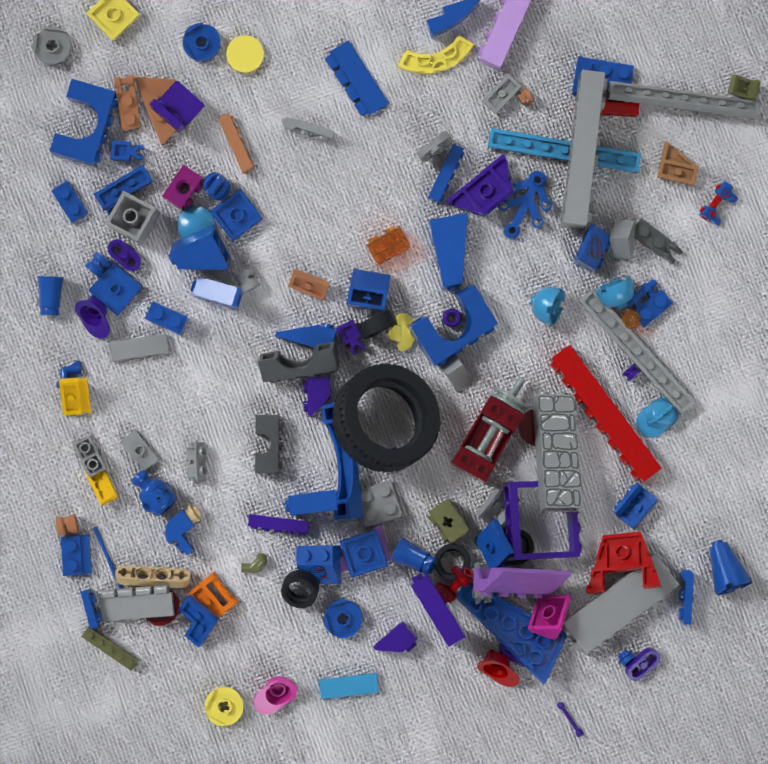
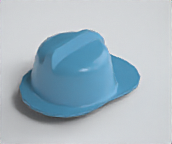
[636,398,679,437]

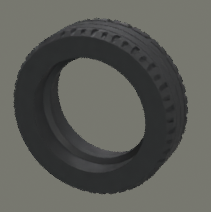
[332,363,441,472]

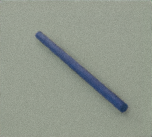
[93,527,123,589]

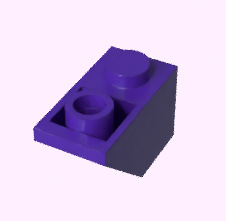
[303,377,331,417]

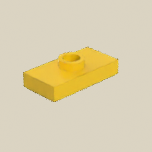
[85,469,119,506]

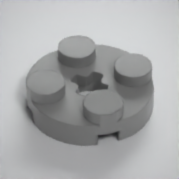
[33,26,72,65]
[417,131,454,163]

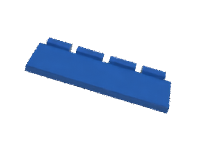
[325,40,389,116]

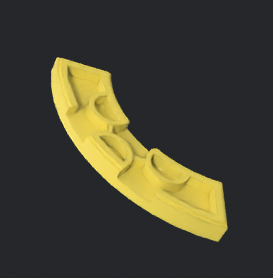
[397,35,475,74]

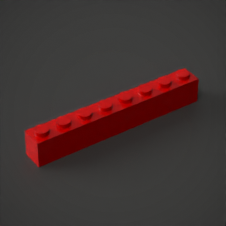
[550,345,662,483]

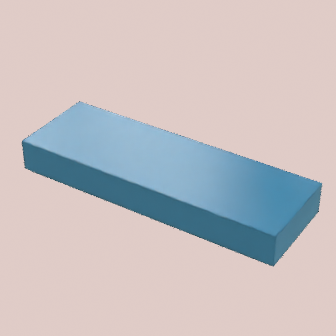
[319,673,379,699]

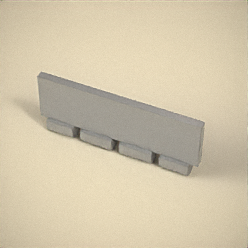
[99,585,175,621]

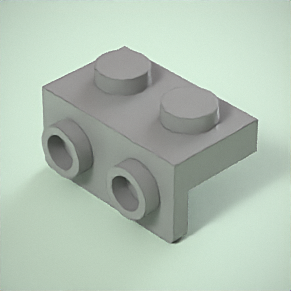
[476,484,522,529]

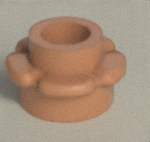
[518,88,534,106]

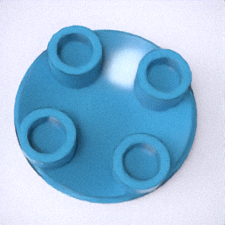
[177,206,215,238]

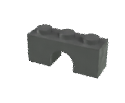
[255,415,283,473]

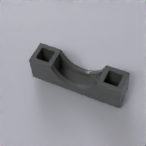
[258,342,340,383]

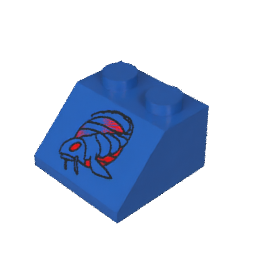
[573,224,611,272]
[296,545,341,584]

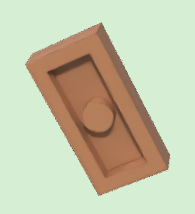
[288,268,330,301]

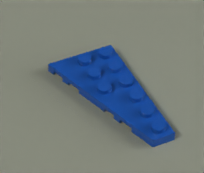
[456,583,567,685]

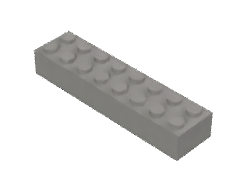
[560,70,608,230]

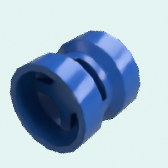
[85,251,111,278]

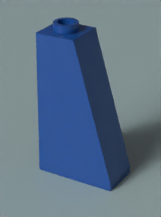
[429,213,468,292]

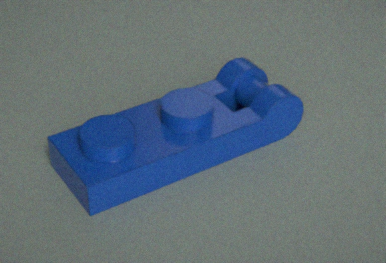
[678,570,694,625]

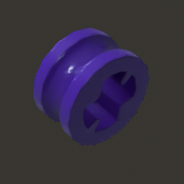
[622,363,641,381]

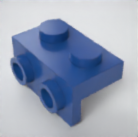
[613,482,659,530]

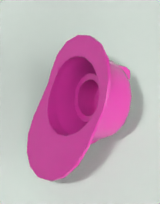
[253,676,297,715]

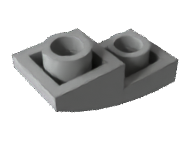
[72,435,107,478]

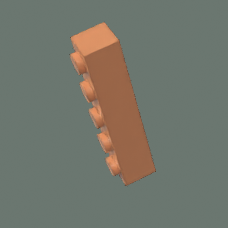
[218,114,254,174]

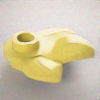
[387,313,415,351]

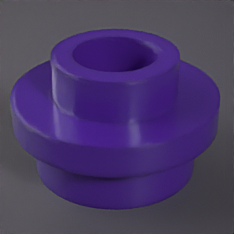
[442,308,462,328]

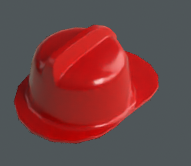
[477,649,520,687]

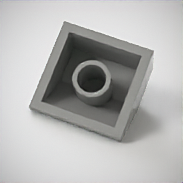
[105,191,160,246]

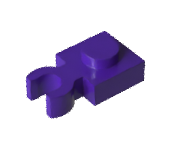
[336,319,365,356]

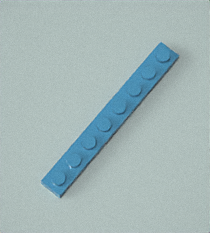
[488,128,641,173]

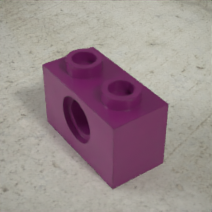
[162,165,204,212]

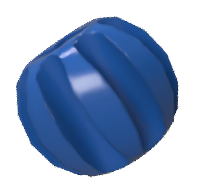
[202,172,231,200]

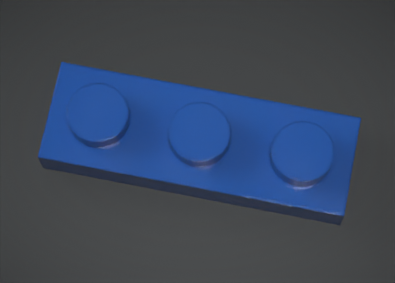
[94,165,153,211]

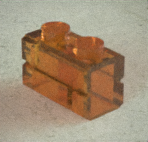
[366,226,411,266]

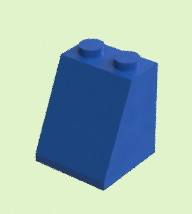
[168,224,231,270]

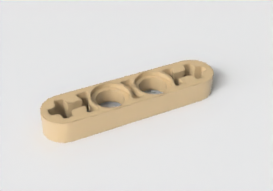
[115,566,191,588]

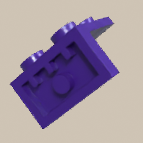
[149,81,205,134]

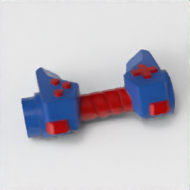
[699,181,738,225]

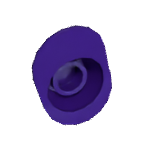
[75,295,110,339]

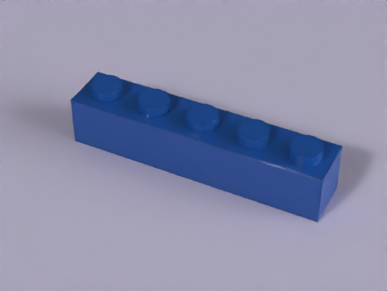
[428,144,465,204]

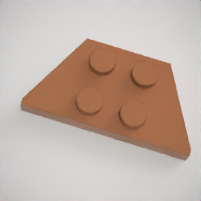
[134,77,177,146]

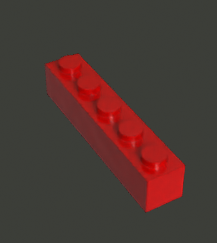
[600,100,640,117]

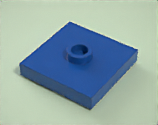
[210,189,263,242]
[88,262,143,316]
[475,519,514,569]
[340,529,388,578]

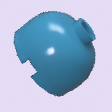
[595,276,635,310]
[530,286,565,326]

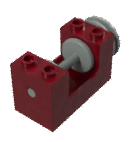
[450,376,528,483]

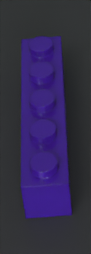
[248,514,309,536]

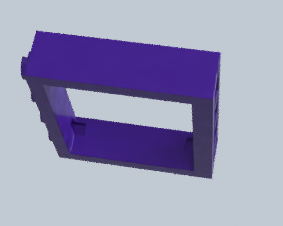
[503,481,582,561]
[410,573,466,647]

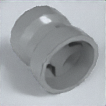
[235,268,260,293]

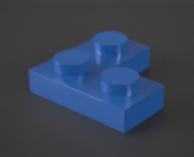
[178,594,220,648]

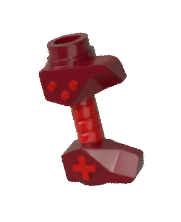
[435,566,474,604]

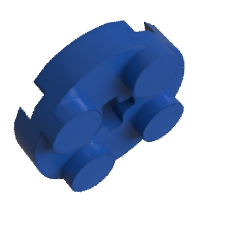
[183,23,221,62]
[324,599,362,638]

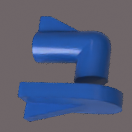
[56,361,81,388]

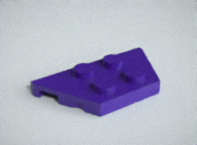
[446,154,514,217]

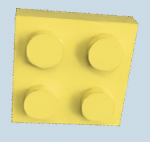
[86,0,140,42]

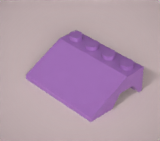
[473,568,572,598]

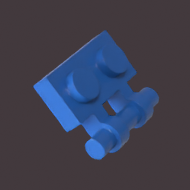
[627,279,673,328]

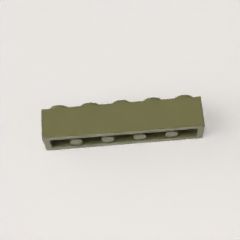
[81,626,139,671]

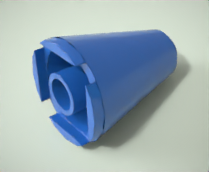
[709,540,752,596]

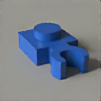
[110,140,145,162]

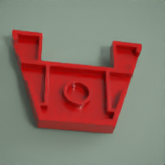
[586,532,662,594]

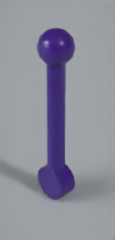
[557,702,584,737]

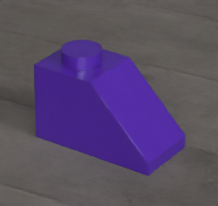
[373,621,417,652]

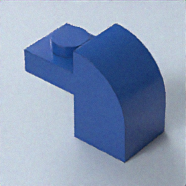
[165,510,196,555]

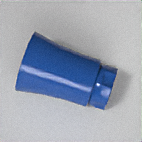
[37,276,64,315]
[392,538,437,575]

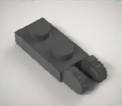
[634,218,683,264]

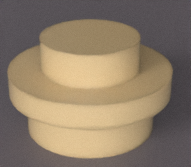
[185,505,202,523]

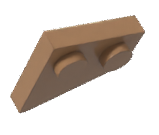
[657,141,699,186]

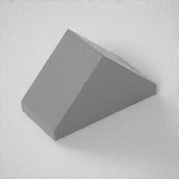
[609,220,636,259]
[439,354,473,392]

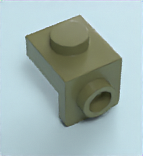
[728,75,761,100]

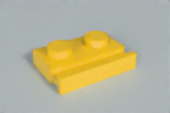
[59,377,91,415]

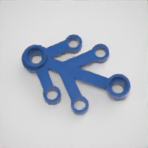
[498,171,552,240]

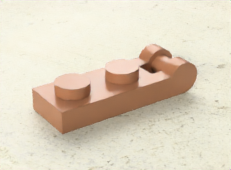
[114,75,142,130]

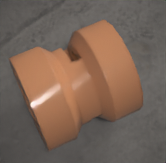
[56,514,79,536]

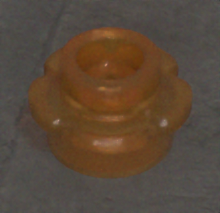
[622,310,641,329]

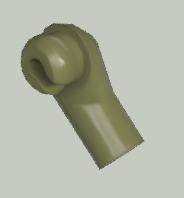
[241,553,267,573]

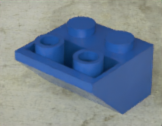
[347,268,391,312]

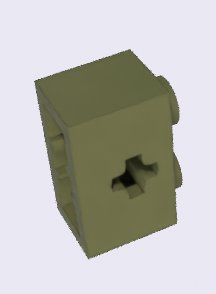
[428,499,470,543]

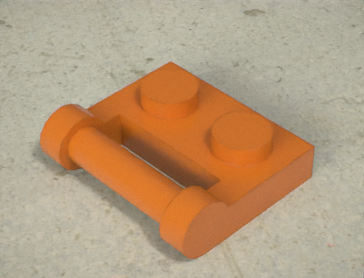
[188,571,239,618]

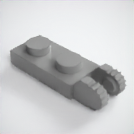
[282,117,335,142]

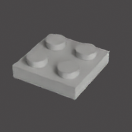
[361,480,402,529]

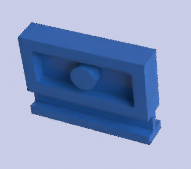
[61,535,92,576]

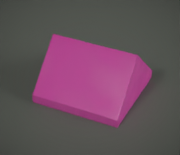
[528,595,571,640]

